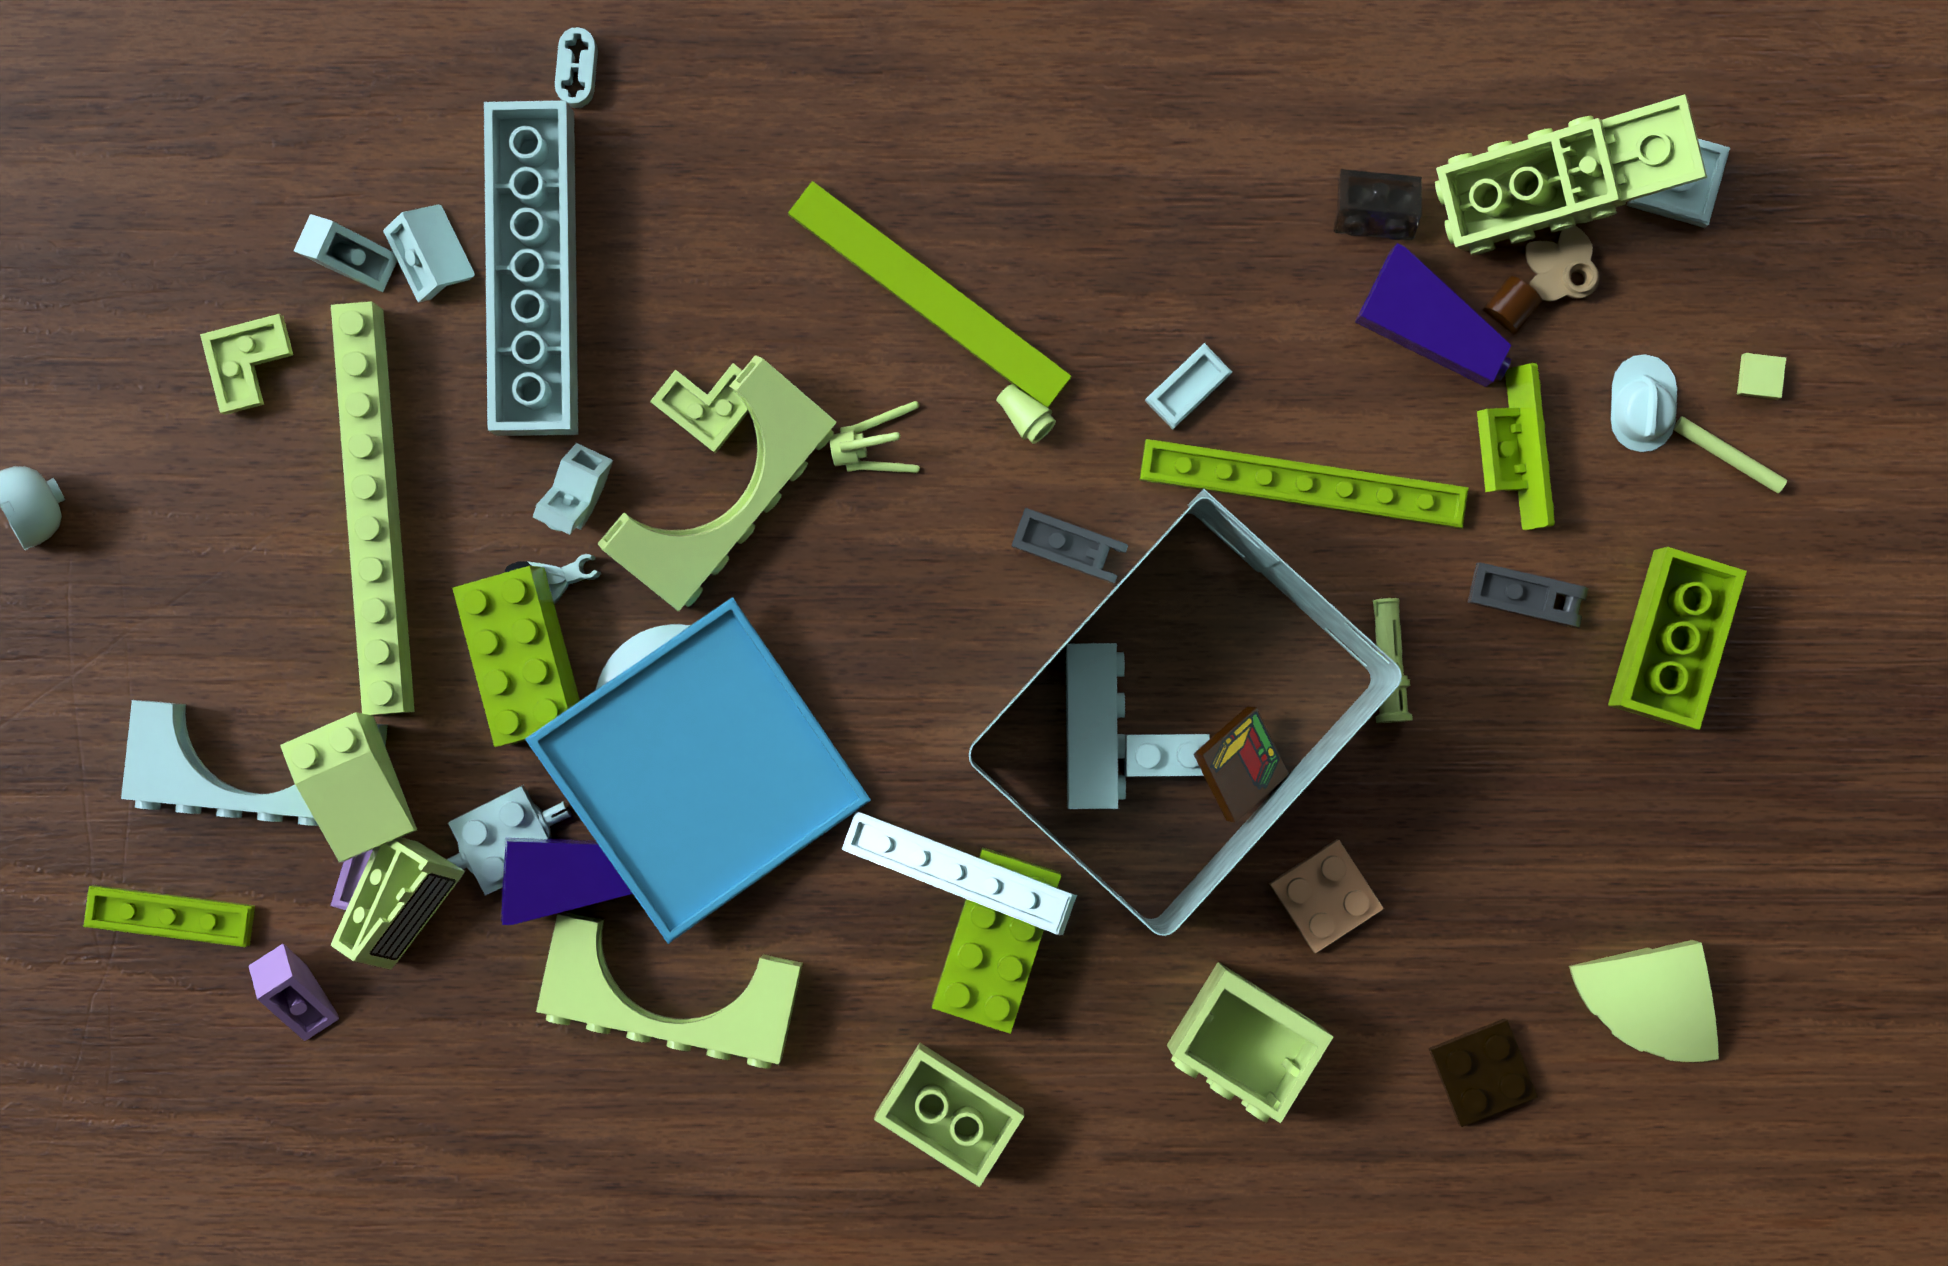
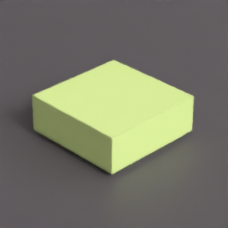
[1737,353,1786,400]

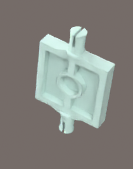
[447,784,571,895]

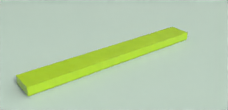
[788,181,1071,408]
[1139,439,1469,529]

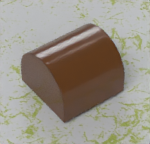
[1482,276,1542,334]

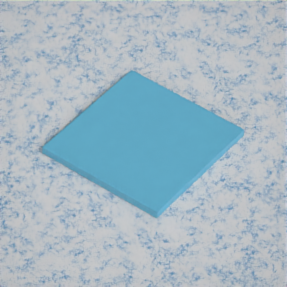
[525,597,871,944]

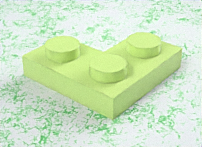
[200,314,293,415]
[650,363,749,454]

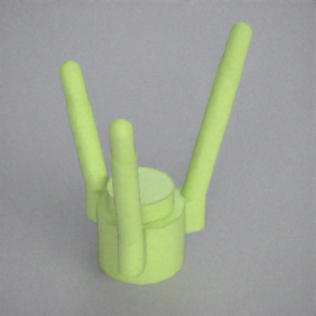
[829,401,920,473]

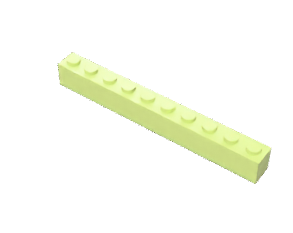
[331,301,415,716]

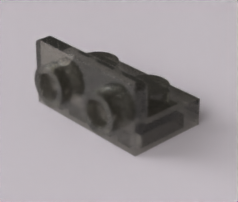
[1334,169,1422,240]

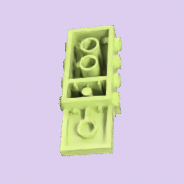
[1435,94,1707,255]

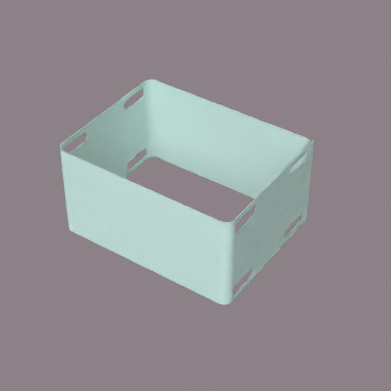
[969,489,1402,936]

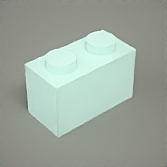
[1124,734,1210,777]

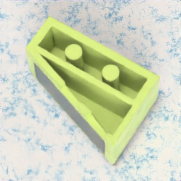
[331,837,465,969]

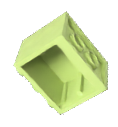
[1167,962,1333,1123]

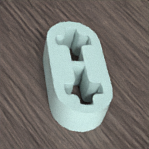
[555,27,598,108]

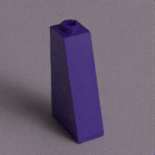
[1355,243,1512,387]
[501,838,633,925]

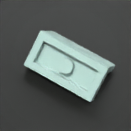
[383,204,475,303]

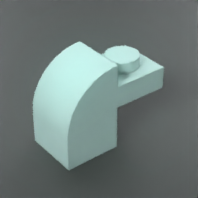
[533,443,613,535]

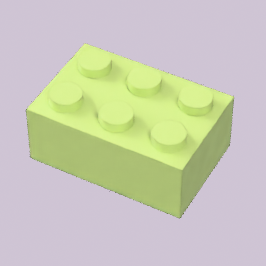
[874,1043,1024,1187]

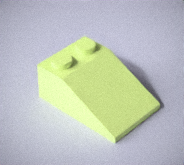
[280,712,417,862]

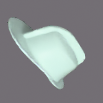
[1611,354,1677,452]

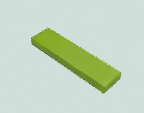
[83,885,255,947]

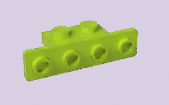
[1477,363,1555,530]

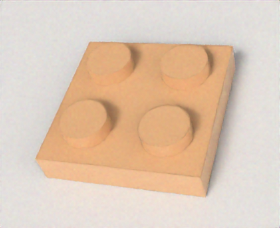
[1269,839,1384,953]

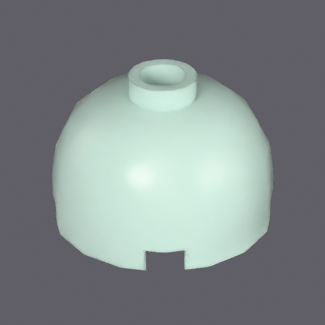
[0,466,65,550]

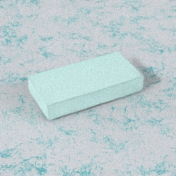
[1145,343,1232,430]

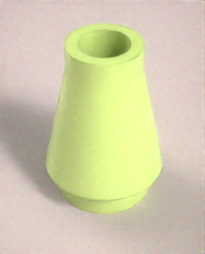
[996,384,1056,444]

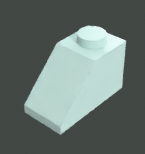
[294,214,397,292]

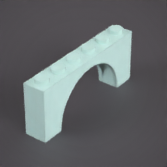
[121,700,388,826]

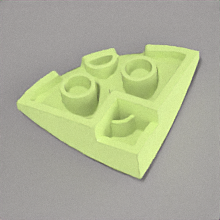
[1569,940,1719,1062]

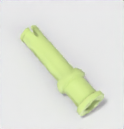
[1373,598,1413,723]

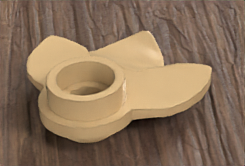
[1525,225,1599,301]

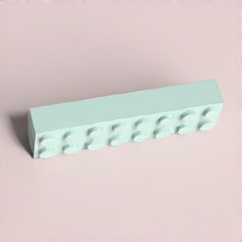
[484,100,578,436]

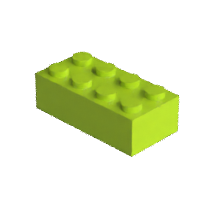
[1608,547,1747,730]
[452,566,580,747]
[932,847,1061,1034]

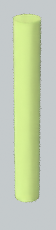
[1673,416,1787,493]

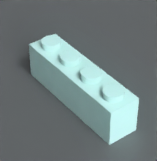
[1066,643,1126,809]

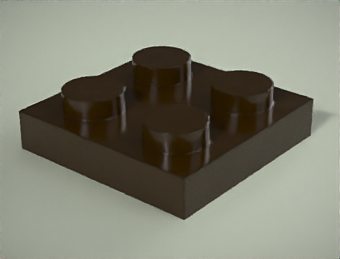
[1428,1019,1538,1127]

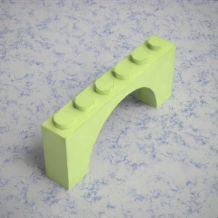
[598,355,837,611]
[536,911,803,1069]

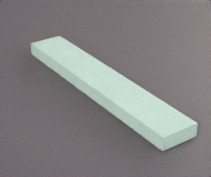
[842,811,1077,935]

